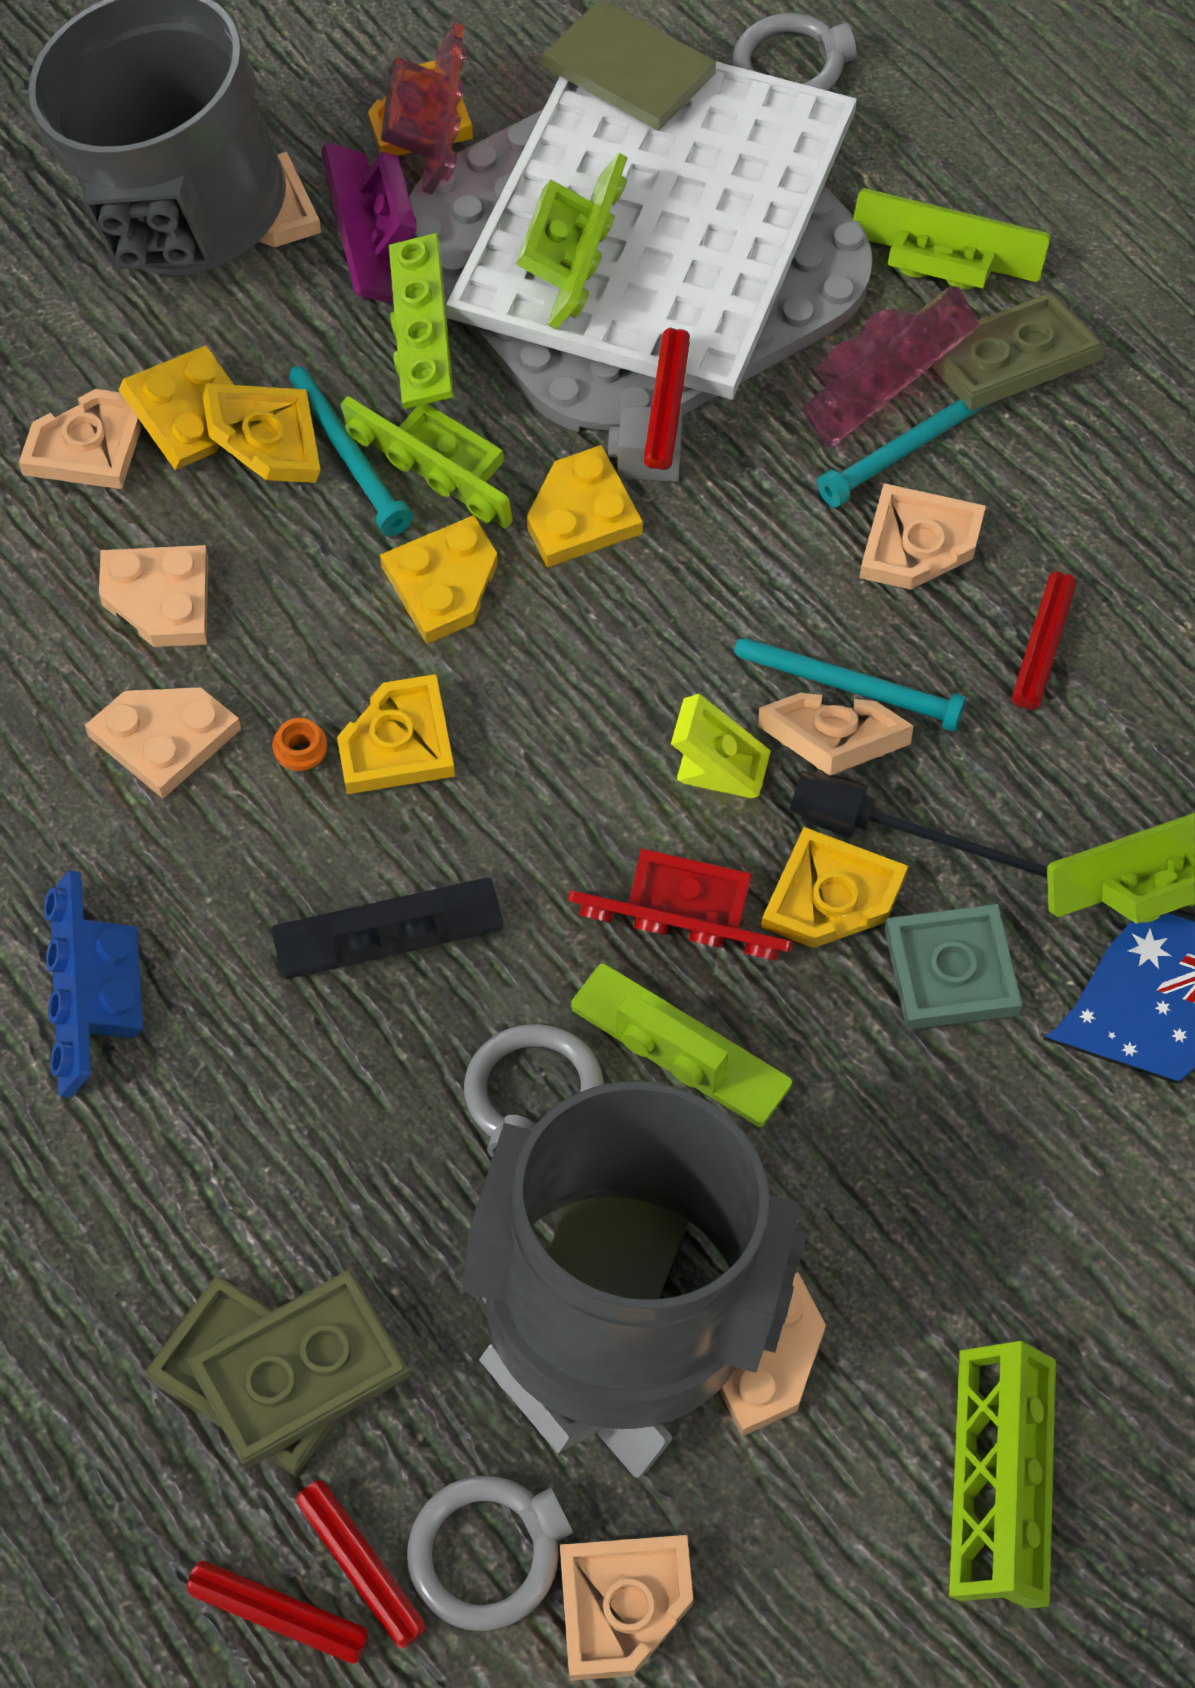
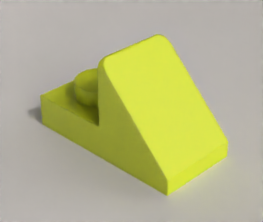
[671,693,771,798]

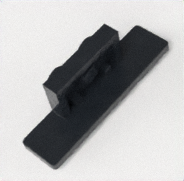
[271,877,503,979]

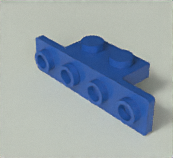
[44,870,143,1098]

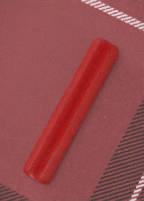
[644,328,690,470]
[1012,571,1077,711]
[296,1480,426,1649]
[186,1560,369,1664]

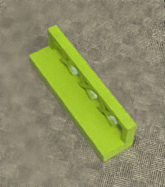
[949,1341,1056,1609]

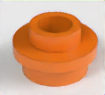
[272,718,328,771]

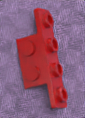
[568,848,794,961]

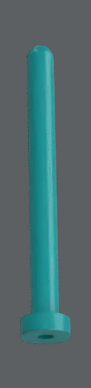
[289,366,414,536]
[817,399,991,508]
[734,638,967,733]

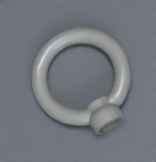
[732,13,857,91]
[464,1024,604,1158]
[407,1476,574,1631]

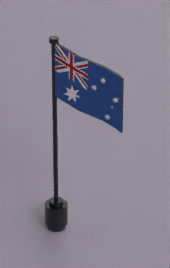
[789,769,1195,1084]

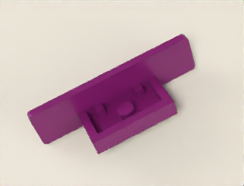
[321,143,417,304]

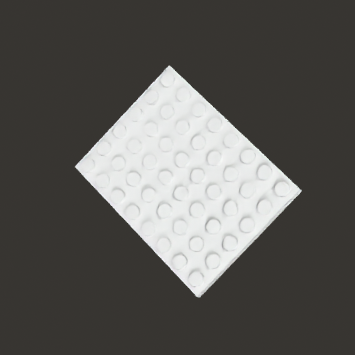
[446,61,857,400]

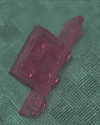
[381,22,468,195]
[802,285,979,447]

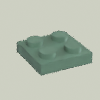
[884,904,1022,1030]

